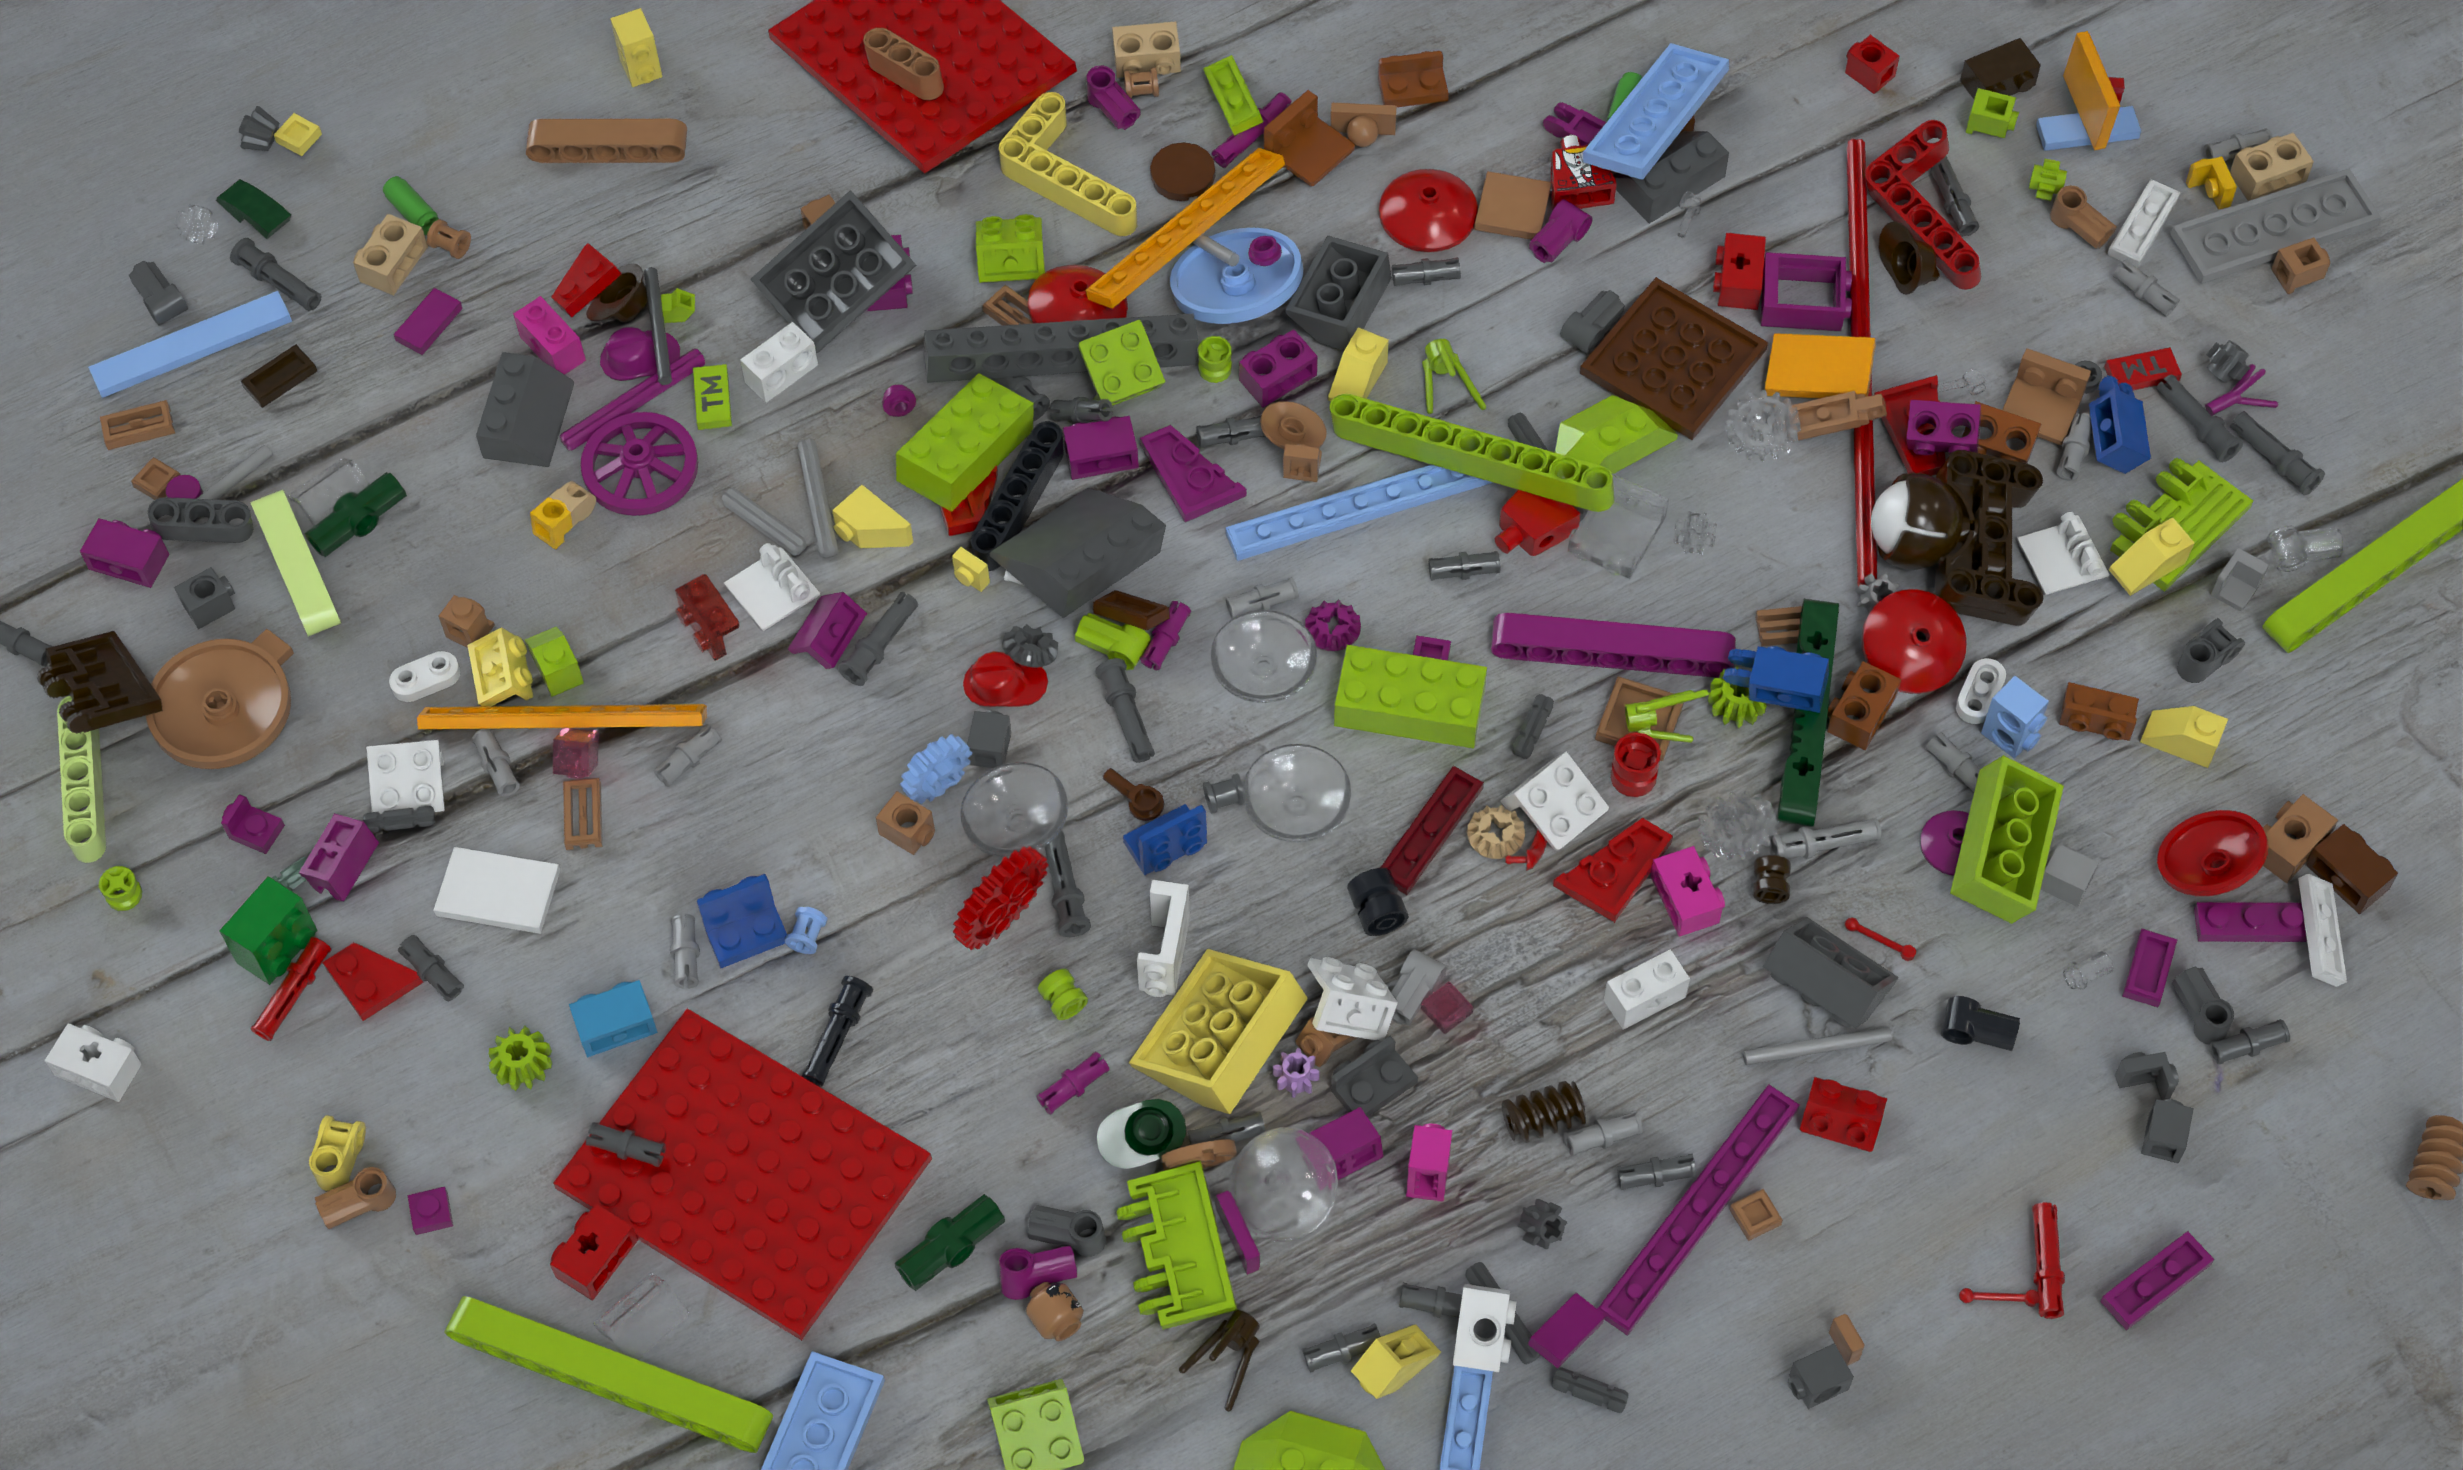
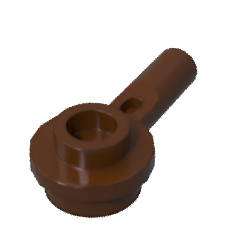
[1103,768,1165,821]

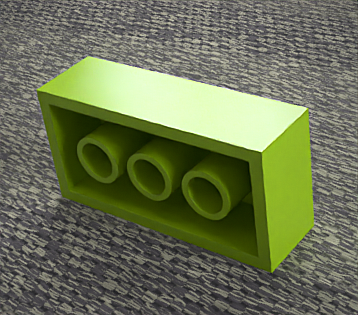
[896,373,1034,512]
[1334,645,1487,749]
[1950,755,2064,924]

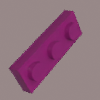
[2194,902,2307,942]
[2100,1231,2215,1331]

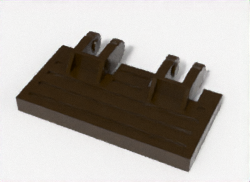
[37,631,163,734]

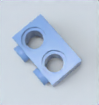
[1981,676,2049,759]

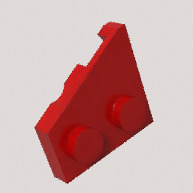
[551,243,621,318]
[939,465,998,536]
[322,942,424,1021]

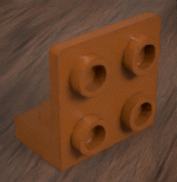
[1264,90,1355,186]

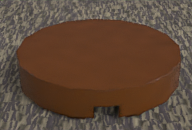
[1150,142,1216,201]

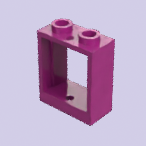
[1761,252,1852,331]

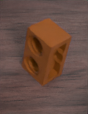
[1962,401,2041,464]
[1827,661,1902,751]

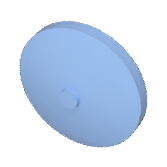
[1170,228,1303,324]

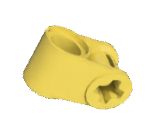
[309,1115,366,1192]

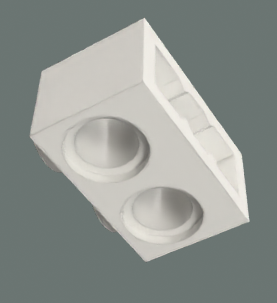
[740,322,818,403]

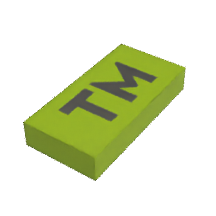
[693,364,732,430]

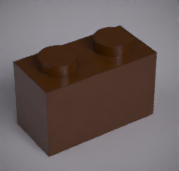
[2306,824,2398,915]

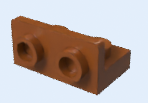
[1378,51,1449,108]
[2059,682,2139,741]

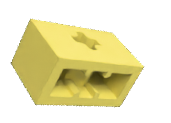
[610,8,662,87]

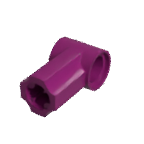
[1087,65,1141,130]
[1529,199,1593,263]
[999,1246,1077,1300]

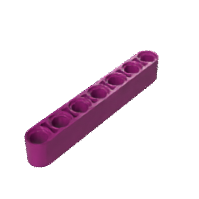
[1491,613,1736,678]

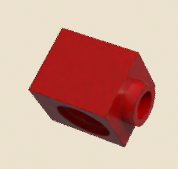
[1845,34,1900,94]

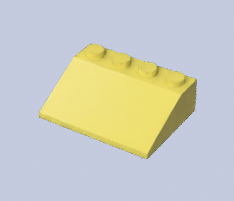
[1129,949,1308,1114]

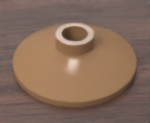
[1260,401,1327,449]

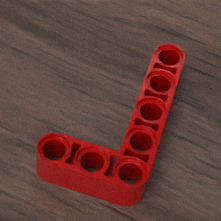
[1865,120,1982,290]

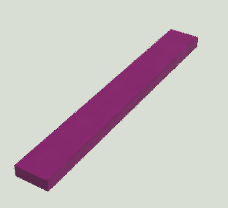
[1597,1084,1800,1336]

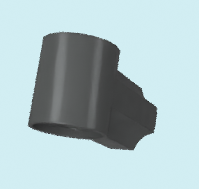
[129,261,188,326]
[1560,290,1625,355]
[2172,966,2234,1045]
[1027,1205,1106,1257]

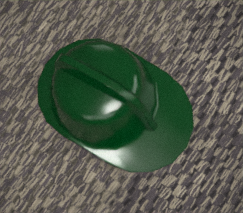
[1096,1099,1186,1169]

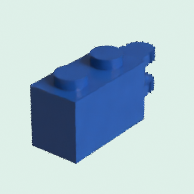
[2089,375,2151,474]
[1723,646,1829,713]

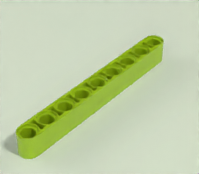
[1329,394,1615,512]
[2262,478,2463,653]
[444,1296,773,1453]

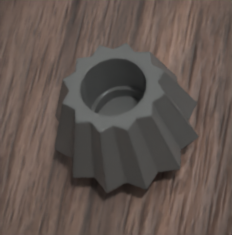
[239,106,280,151]

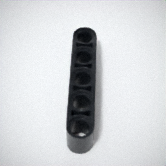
[971,421,1064,571]

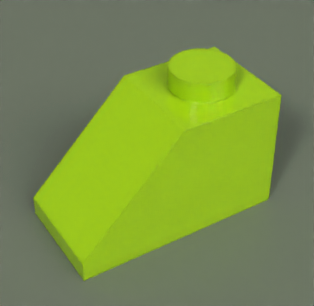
[524,626,584,697]

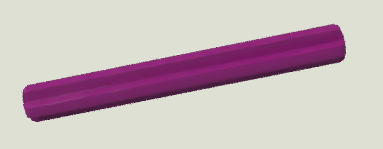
[560,348,705,451]

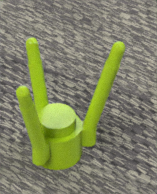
[1422,339,1486,414]
[1625,689,1709,743]

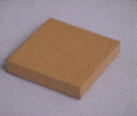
[1475,171,1552,240]
[1595,676,1684,761]

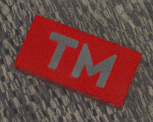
[2104,347,2182,390]

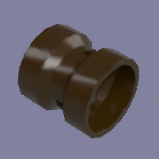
[1753,855,1791,904]

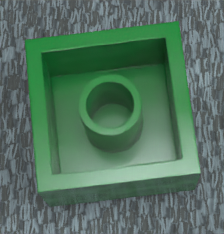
[219,876,318,985]

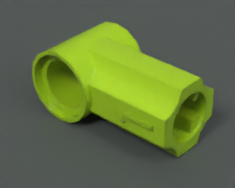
[1075,613,1151,670]

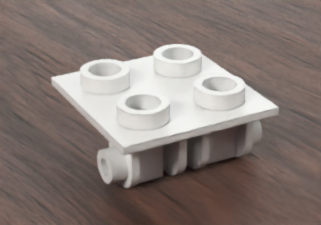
[2016,512,2110,595]
[724,543,820,631]
[366,740,445,814]

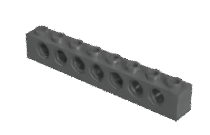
[924,313,1198,383]

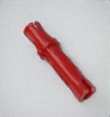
[250,937,332,1041]
[2032,1202,2065,1319]

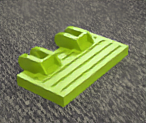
[2110,458,2254,592]
[1116,1161,1238,1330]

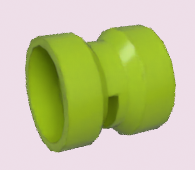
[1198,336,1232,383]
[1038,968,1088,1020]

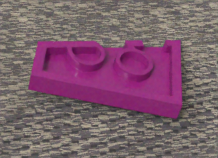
[1140,425,1247,522]

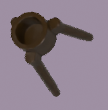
[1179,1310,1260,1412]

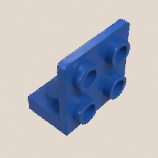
[1123,804,1207,876]
[697,874,787,968]

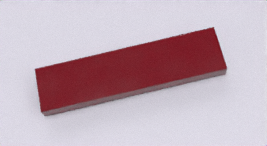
[1380,765,1484,895]

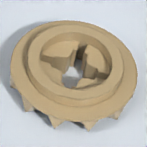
[1467,805,1525,859]

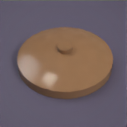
[146,639,291,769]

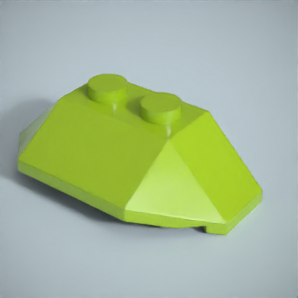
[1555,395,1678,474]
[1233,1411,1385,1470]

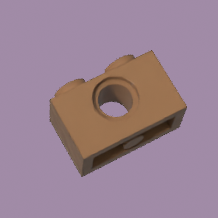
[2263,794,2338,883]

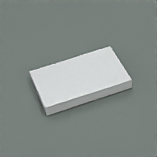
[433,847,560,934]

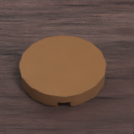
[1161,1139,1237,1171]

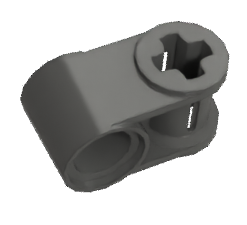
[2177,618,2245,683]

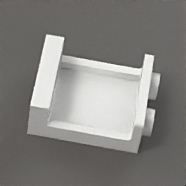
[1137,880,1190,997]

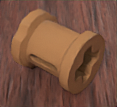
[1124,67,1159,99]
[427,219,471,259]

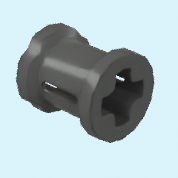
[1203,773,1246,814]

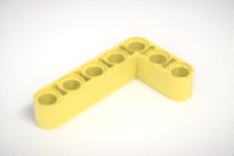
[999,92,1137,236]

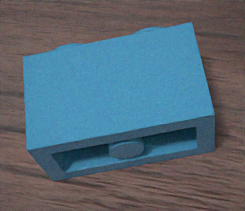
[569,980,658,1058]

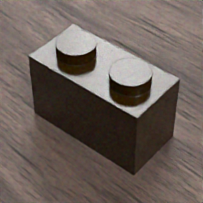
[1960,38,2041,99]

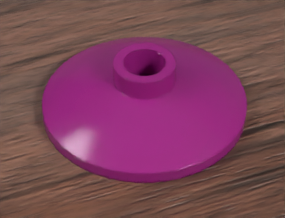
[1920,810,1969,876]

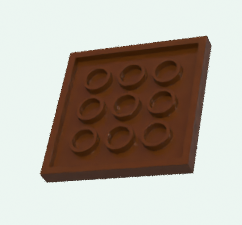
[1580,277,1768,440]

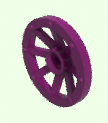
[581,412,698,516]

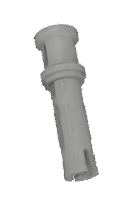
[1768,818,1881,859]

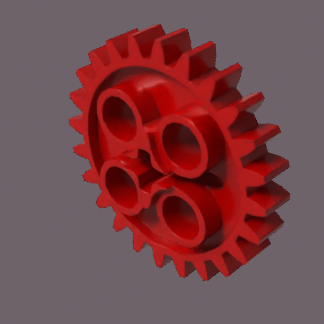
[953,846,1049,950]

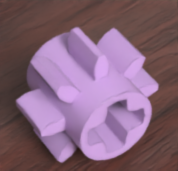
[1273,1048,1320,1098]

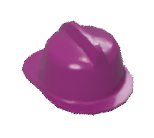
[600,327,680,381]

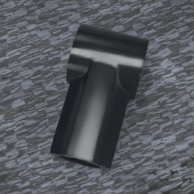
[1941,996,2020,1051]

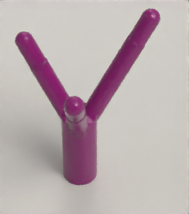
[2205,364,2278,416]

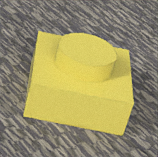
[274,113,322,156]
[952,547,990,592]

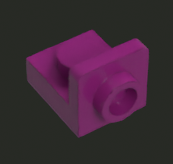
[221,794,285,854]

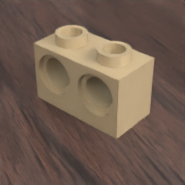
[1112,21,1181,78]
[2230,132,2314,201]
[353,214,428,296]

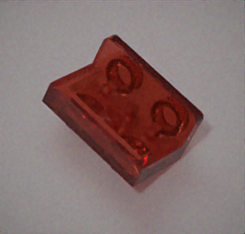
[675,574,740,661]

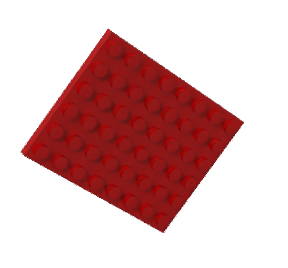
[768,0,1077,173]
[553,1008,932,1341]

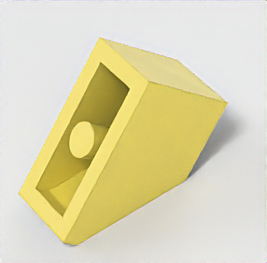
[1328,327,1389,401]
[832,485,913,548]
[2109,517,2195,596]
[2140,706,2228,768]
[1351,1324,1441,1399]

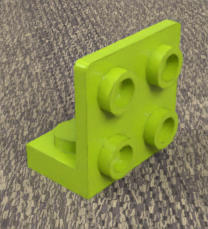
[976,214,1045,283]
[1078,320,1165,410]
[987,1379,1084,1470]

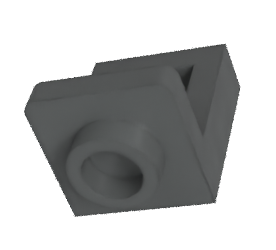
[2115,1052,2179,1100]

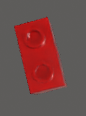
[1713,233,1766,310]
[550,1204,638,1301]

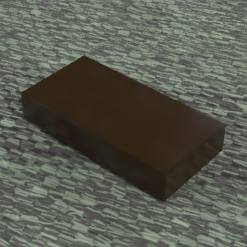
[241,344,317,408]

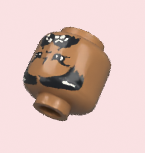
[1026,1282,1084,1341]

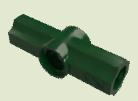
[305,472,407,557]
[894,1194,1005,1291]

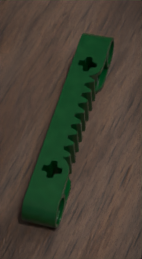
[1777,598,1839,827]

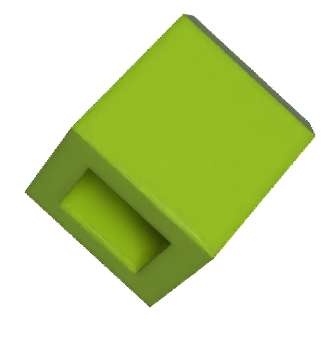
[661,288,695,323]

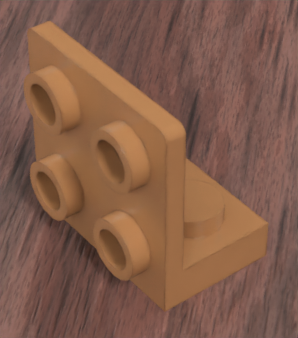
[2002,348,2091,445]

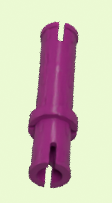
[1211,92,1292,168]

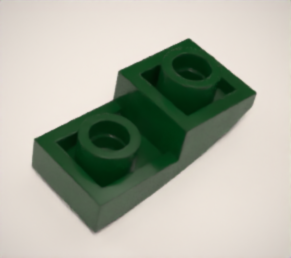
[216,179,292,239]

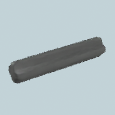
[1465,1262,1541,1365]

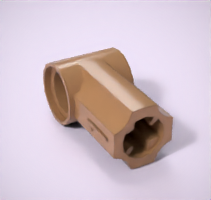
[2050,185,2117,249]
[315,1167,396,1229]

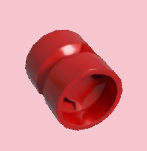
[1610,732,1661,797]

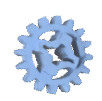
[900,734,972,804]

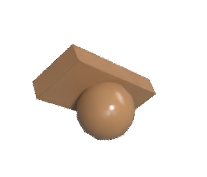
[1331,102,1397,147]

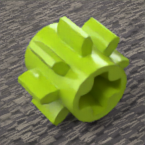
[2029,158,2067,201]

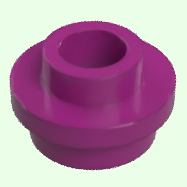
[1248,236,1282,266]
[882,384,916,417]

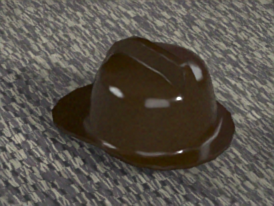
[1878,221,1940,295]
[586,263,648,322]

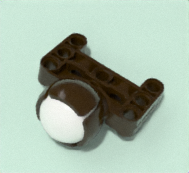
[1871,450,2044,626]

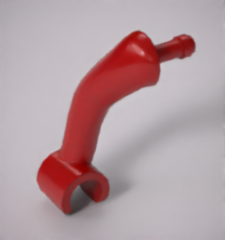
[1505,830,1547,871]

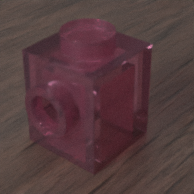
[553,728,599,778]

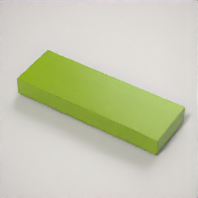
[1203,55,1264,136]

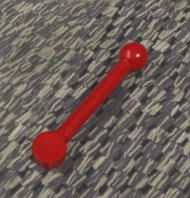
[1845,917,1916,961]
[1959,1288,2039,1307]

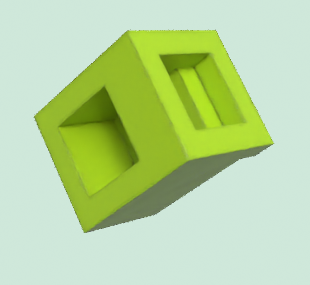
[1966,88,2019,138]

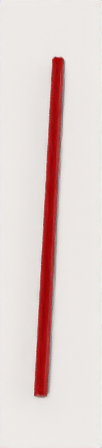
[1847,139,1877,586]

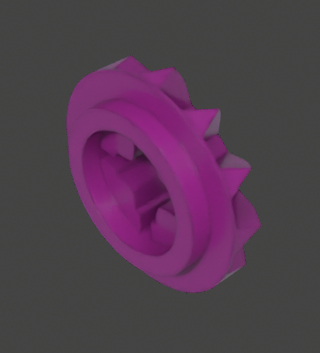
[1305,599,1361,651]

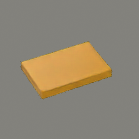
[2063,31,2120,150]
[1765,333,1876,398]

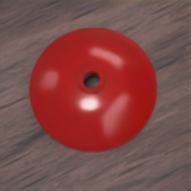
[1379,169,1478,252]
[1028,265,1128,323]
[1861,589,1967,694]
[2157,810,2269,896]

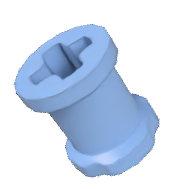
[785,907,828,954]

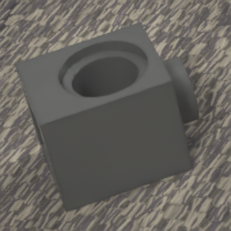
[174,567,235,630]
[967,710,1012,770]
[2141,1099,2194,1163]
[1788,1343,1854,1409]

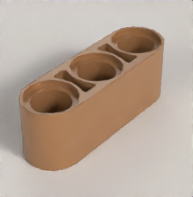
[863,28,944,100]

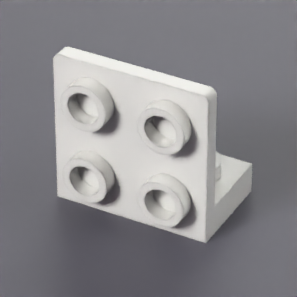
[1500,751,1609,851]
[1307,957,1398,1041]

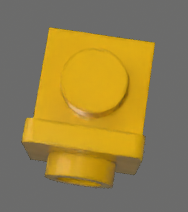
[2186,156,2237,210]

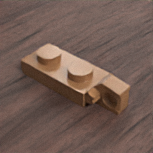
[1788,391,1887,441]

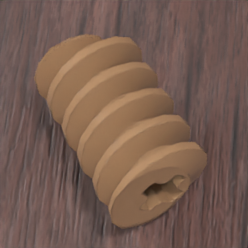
[2406,1115,2463,1201]

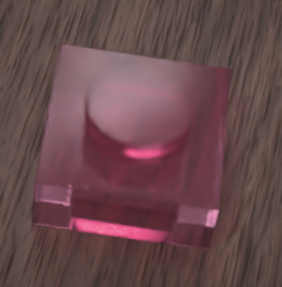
[1421,981,1474,1034]

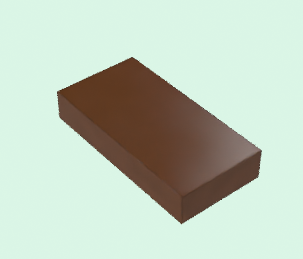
[1093,590,1170,630]

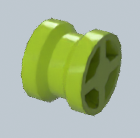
[99,866,142,911]

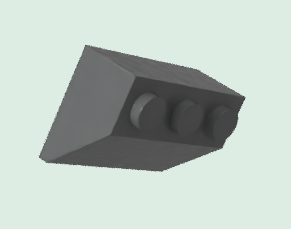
[1613,131,1729,224]
[1286,235,1392,351]
[476,352,574,467]
[1763,917,1899,1029]

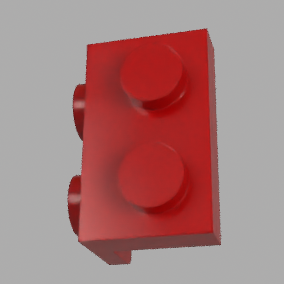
[1800,1077,1887,1152]

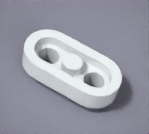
[389,651,460,702]
[1956,658,2006,724]

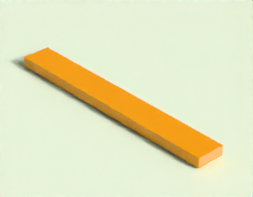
[1086,148,1285,309]
[417,704,707,729]

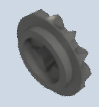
[1002,624,1059,667]

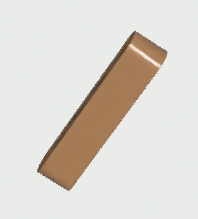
[526,118,687,163]

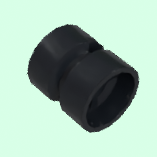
[1347,868,1409,936]

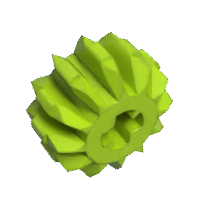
[1708,666,1767,728]
[488,1025,552,1091]

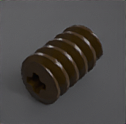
[1501,1081,1586,1143]

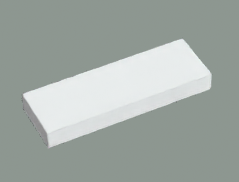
[2107,179,2181,268]
[2298,874,2347,987]

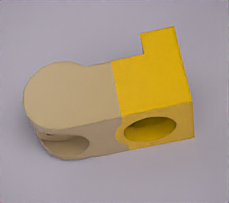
[530,481,596,550]

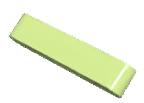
[250,490,341,637]
[57,696,106,863]

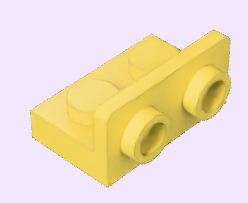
[467,627,533,706]

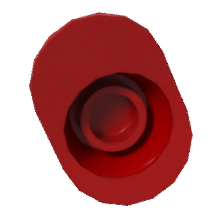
[963,651,1048,707]

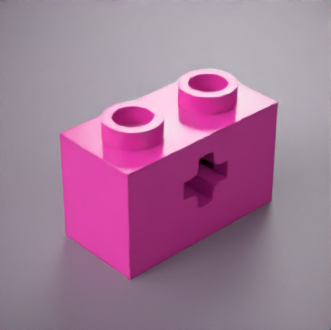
[513,296,586,375]
[1650,846,1725,937]
[1406,1123,1453,1202]

